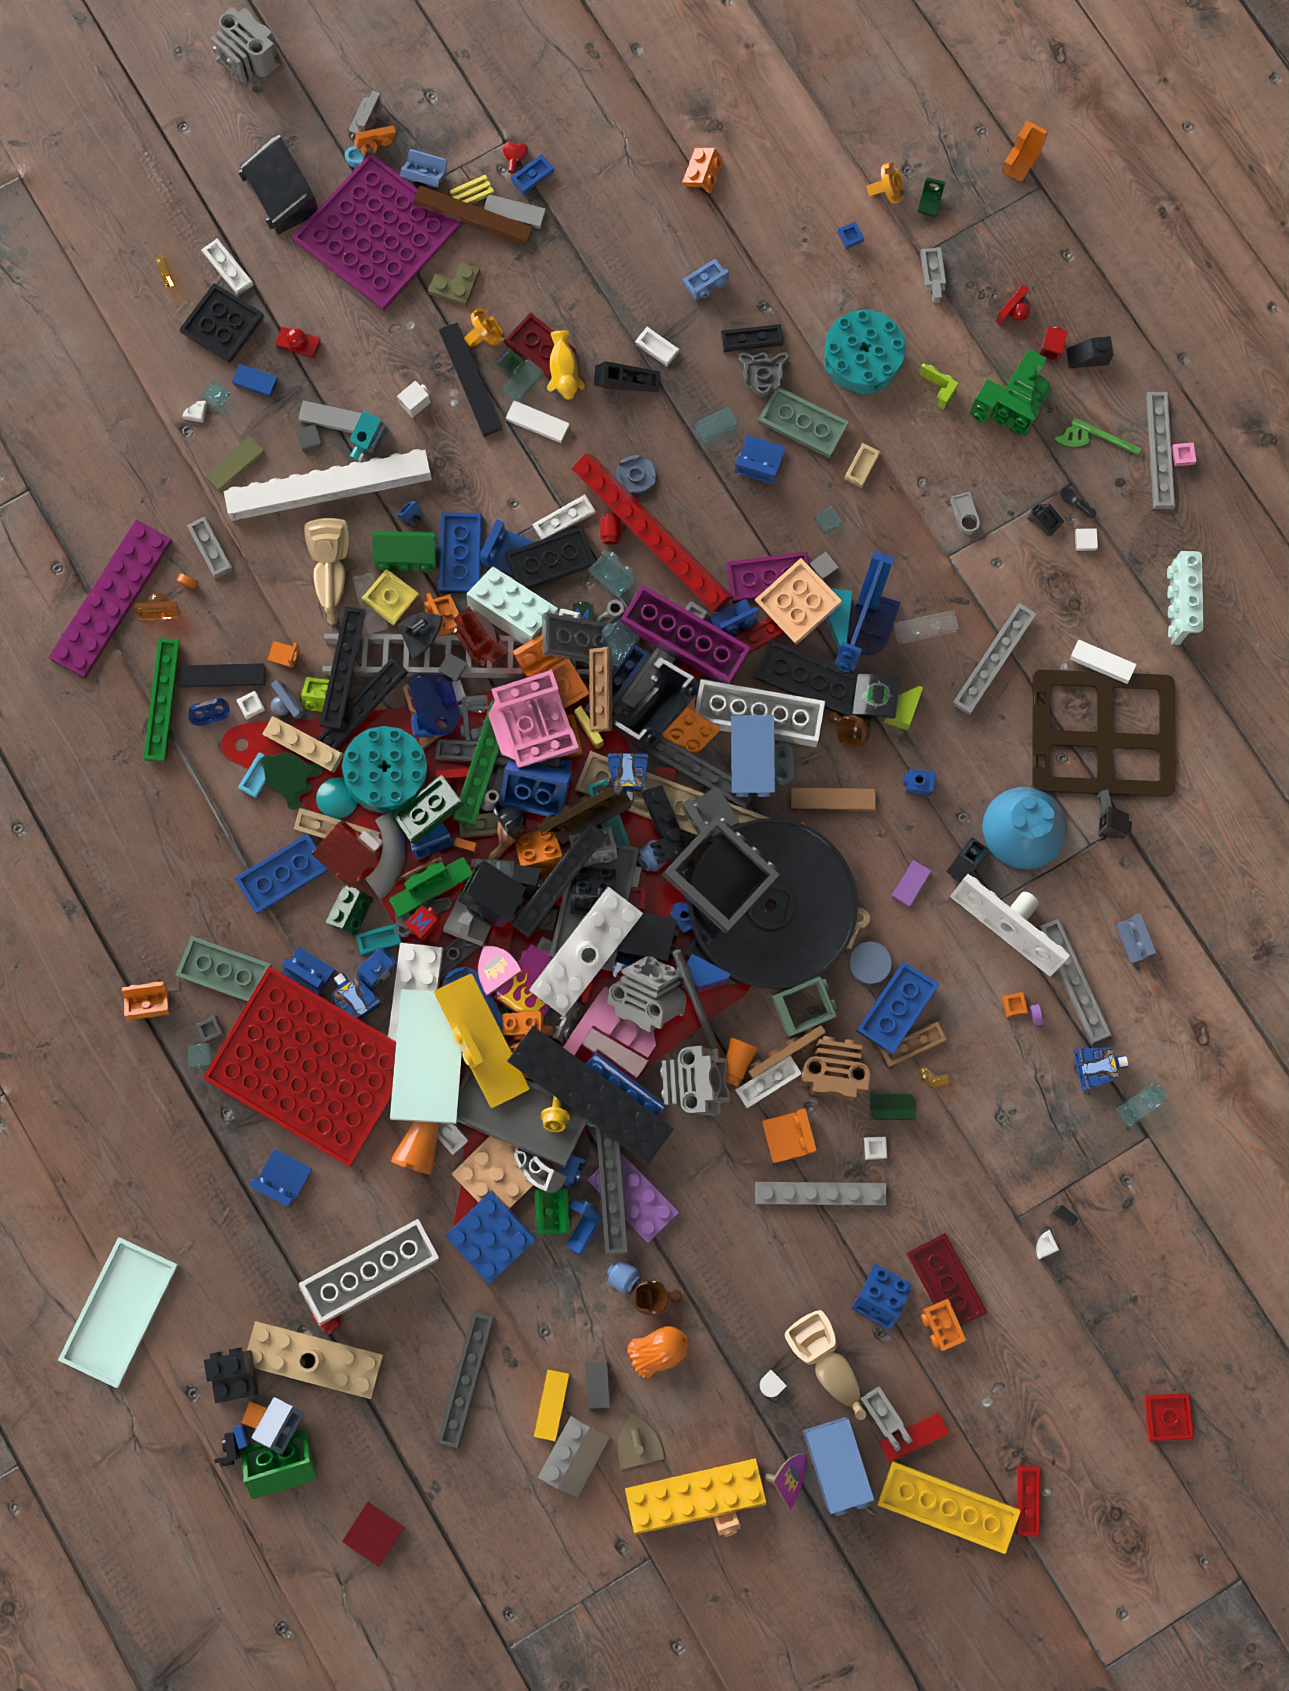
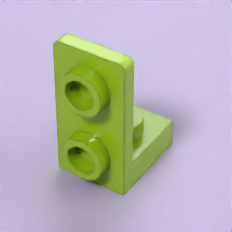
[919,363,958,410]

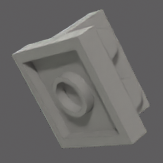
[443,894,492,946]

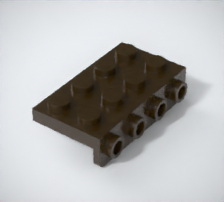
[538,785,632,844]

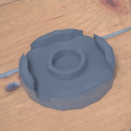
[616,455,656,496]
[849,942,892,985]

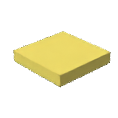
[361,569,419,626]

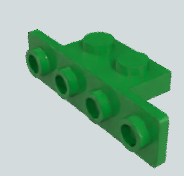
[389,857,472,917]

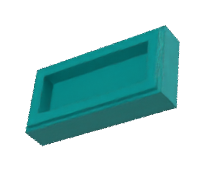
[355,923,402,956]

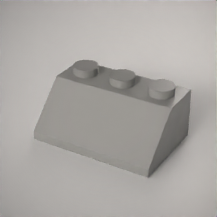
[538,1415,610,1498]

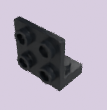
[570,867,616,915]

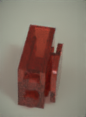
[453,606,509,666]
[312,820,381,888]

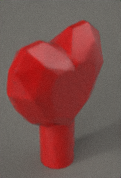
[502,142,528,174]

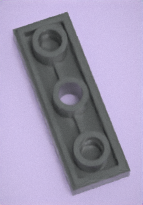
[440,937,480,981]

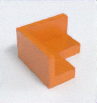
[1001,120,1048,182]

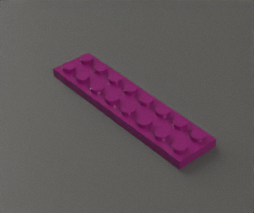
[48,520,172,679]

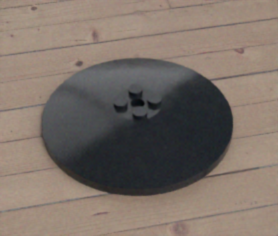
[688,818,858,989]

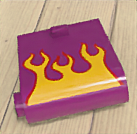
[493,944,552,1017]

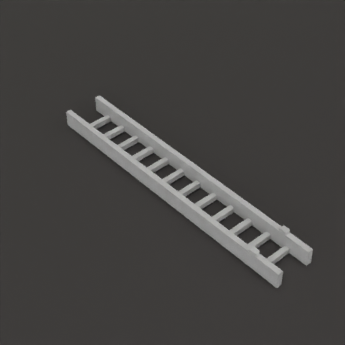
[322,634,590,679]

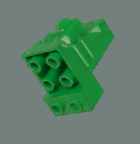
[970,349,1052,437]

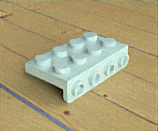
[1167,551,1203,645]

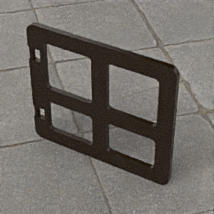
[1032,669,1175,797]

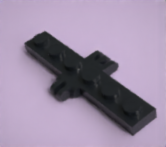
[641,785,699,906]

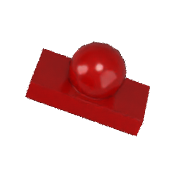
[996,285,1030,326]
[275,326,321,358]

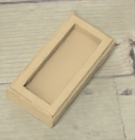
[844,443,881,488]

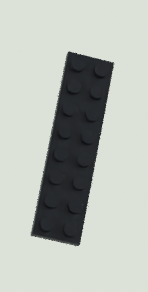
[507,1025,674,1165]

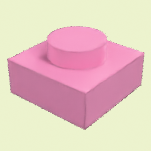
[1171,443,1197,466]

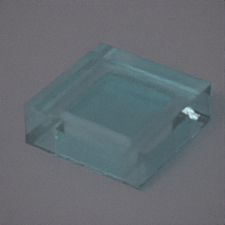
[814,506,842,535]
[187,1043,212,1068]

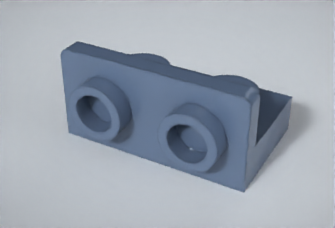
[1116,913,1156,963]

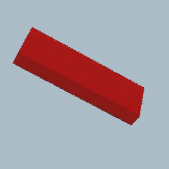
[879,1413,949,1462]
[1016,1466,1041,1537]

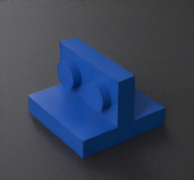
[282,947,335,995]

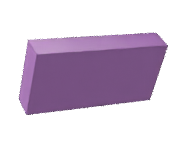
[891,860,931,907]

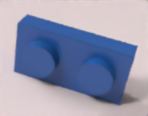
[511,154,554,195]

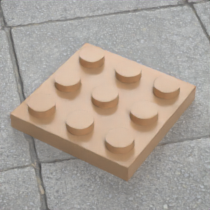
[755,558,843,645]
[452,1136,533,1209]

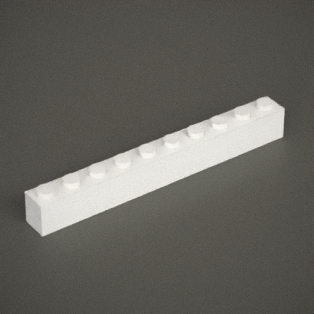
[224,449,432,521]

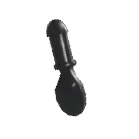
[1060,488,1096,518]

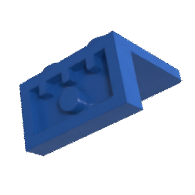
[735,435,785,485]
[480,519,534,577]
[709,599,759,637]
[249,1149,312,1208]
[851,1264,913,1330]

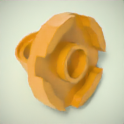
[866,162,904,204]
[464,308,504,347]

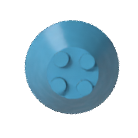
[982,787,1067,870]

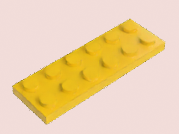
[625,1458,766,1535]
[877,1461,1020,1554]

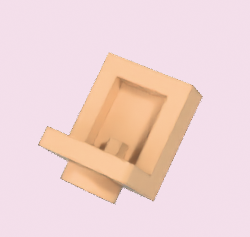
[713,1512,741,1537]

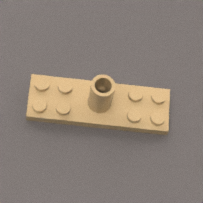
[247,1321,384,1399]

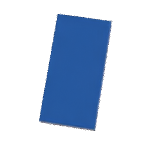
[232,364,278,397]

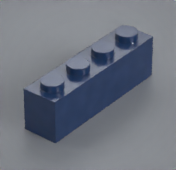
[585,643,650,718]

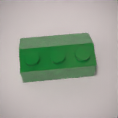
[372,531,438,572]
[241,1429,317,1499]

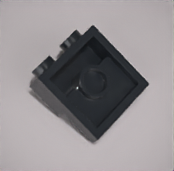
[204,1347,259,1404]

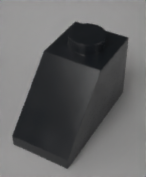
[1066,336,1114,369]
[1098,806,1132,839]
[946,837,989,882]

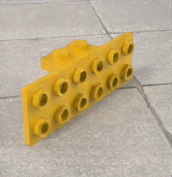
[433,974,529,1108]

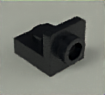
[1027,503,1064,536]
[214,1432,241,1467]

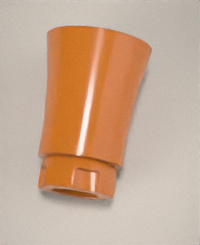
[725,1038,758,1087]

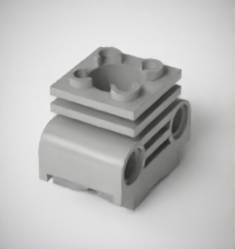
[210,7,279,84]
[607,956,686,1032]
[660,1046,730,1115]

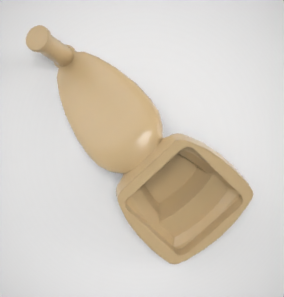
[304,518,349,625]
[785,1310,866,1420]

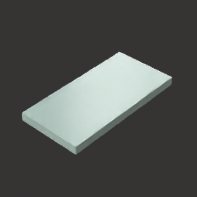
[390,989,462,1124]
[58,1237,179,1388]

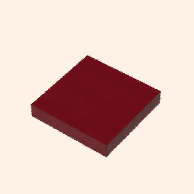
[342,1502,405,1567]

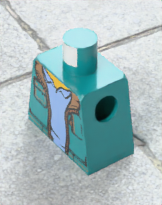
[349,410,389,462]

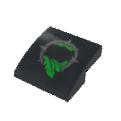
[852,674,901,719]

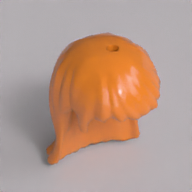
[627,1326,690,1379]

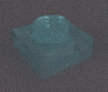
[201,380,230,409]

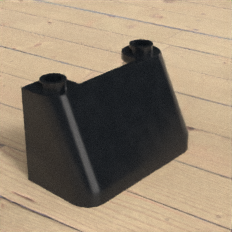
[238,134,318,235]
[612,657,699,747]

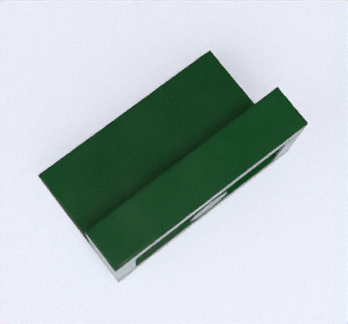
[869,1094,916,1120]

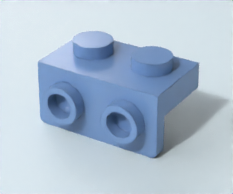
[400,149,447,187]
[682,259,729,301]

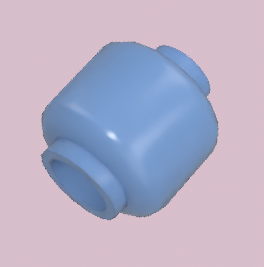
[638,840,668,872]
[607,1261,641,1294]

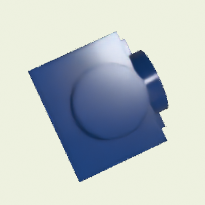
[903,769,935,796]
[670,901,692,937]
[558,1155,586,1188]

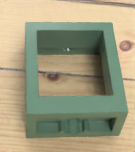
[770,976,837,1037]

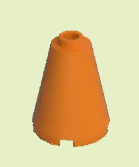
[391,1121,439,1175]

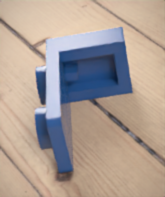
[567,1200,603,1255]

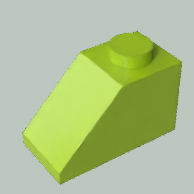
[884,686,923,730]

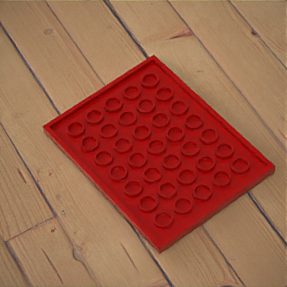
[203,966,396,1167]

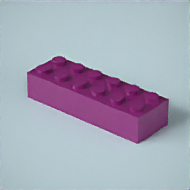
[620,585,750,684]

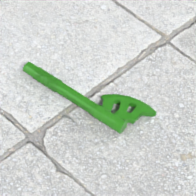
[1055,417,1141,455]

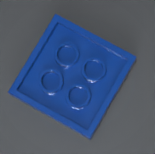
[445,1190,537,1285]

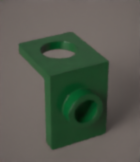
[917,177,945,217]

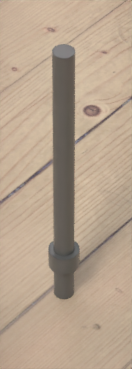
[673,950,723,1058]

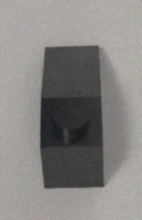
[594,361,660,392]

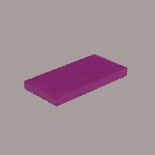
[726,552,810,603]

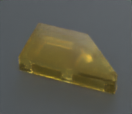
[155,252,173,287]

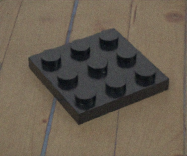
[179,283,264,364]

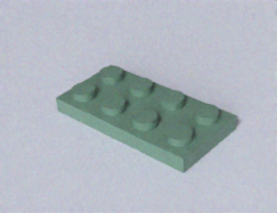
[758,387,849,458]
[175,936,272,1002]

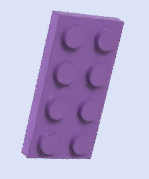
[587,1152,679,1243]

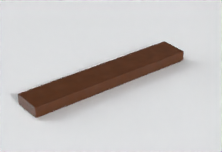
[413,186,533,246]

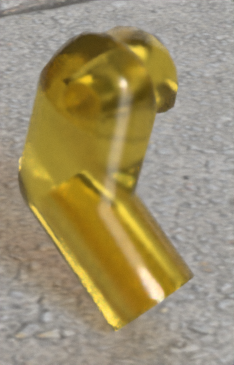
[918,1067,950,1088]

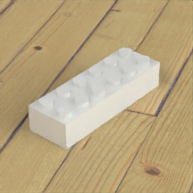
[695,679,825,747]
[299,1219,439,1326]

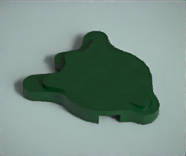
[261,753,323,810]

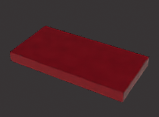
[906,1233,987,1327]

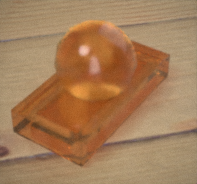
[135,592,181,621]

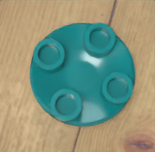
[316,778,358,819]

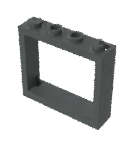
[662,816,780,933]

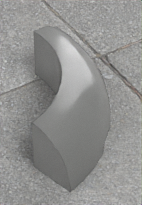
[365,812,407,900]
[514,1147,567,1193]

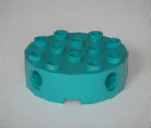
[823,309,906,395]
[342,726,427,814]

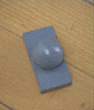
[270,680,306,720]

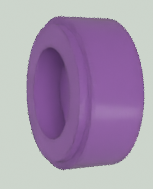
[1030,1004,1043,1026]

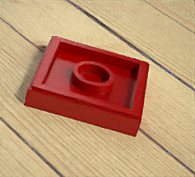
[1144,1393,1194,1441]

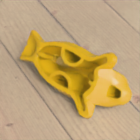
[547,330,585,400]

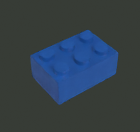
[499,758,572,816]

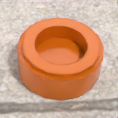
[176,574,198,589]

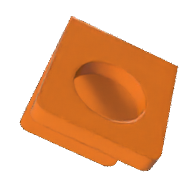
[268,641,301,668]

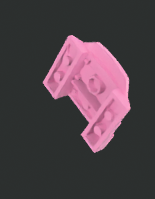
[488,670,579,768]
[563,986,656,1057]

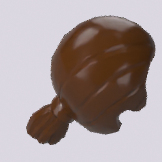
[828,711,870,749]
[631,1280,681,1315]

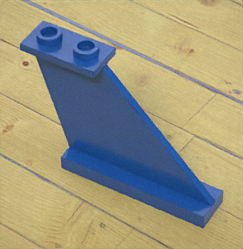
[834,551,894,673]

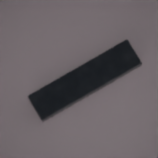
[180,663,265,687]

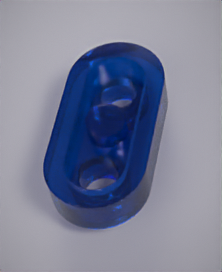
[188,698,230,726]

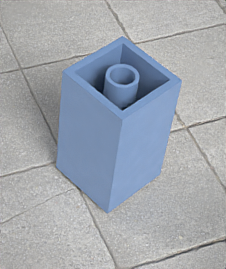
[731,715,775,797]
[803,1417,874,1516]

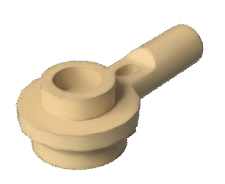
[847,908,870,949]

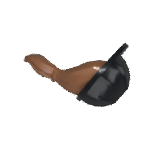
[488,804,526,864]

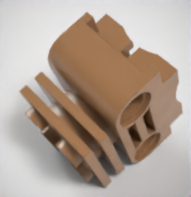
[800,1036,870,1101]

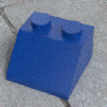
[679,954,730,993]

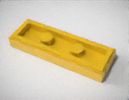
[534,1369,569,1441]

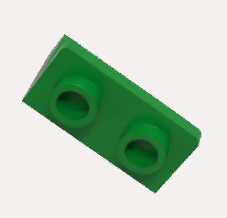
[535,1188,571,1235]

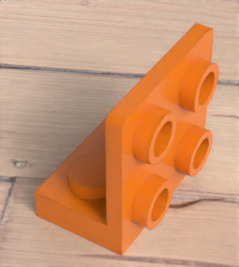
[662,698,720,755]
[515,830,563,879]
[762,1108,817,1163]

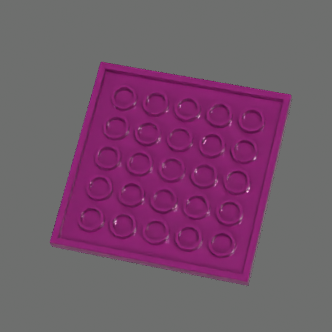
[292,153,461,311]

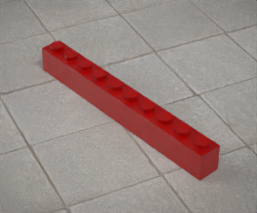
[571,453,734,612]

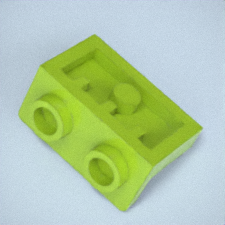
[301,677,329,712]

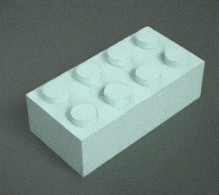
[467,567,558,644]

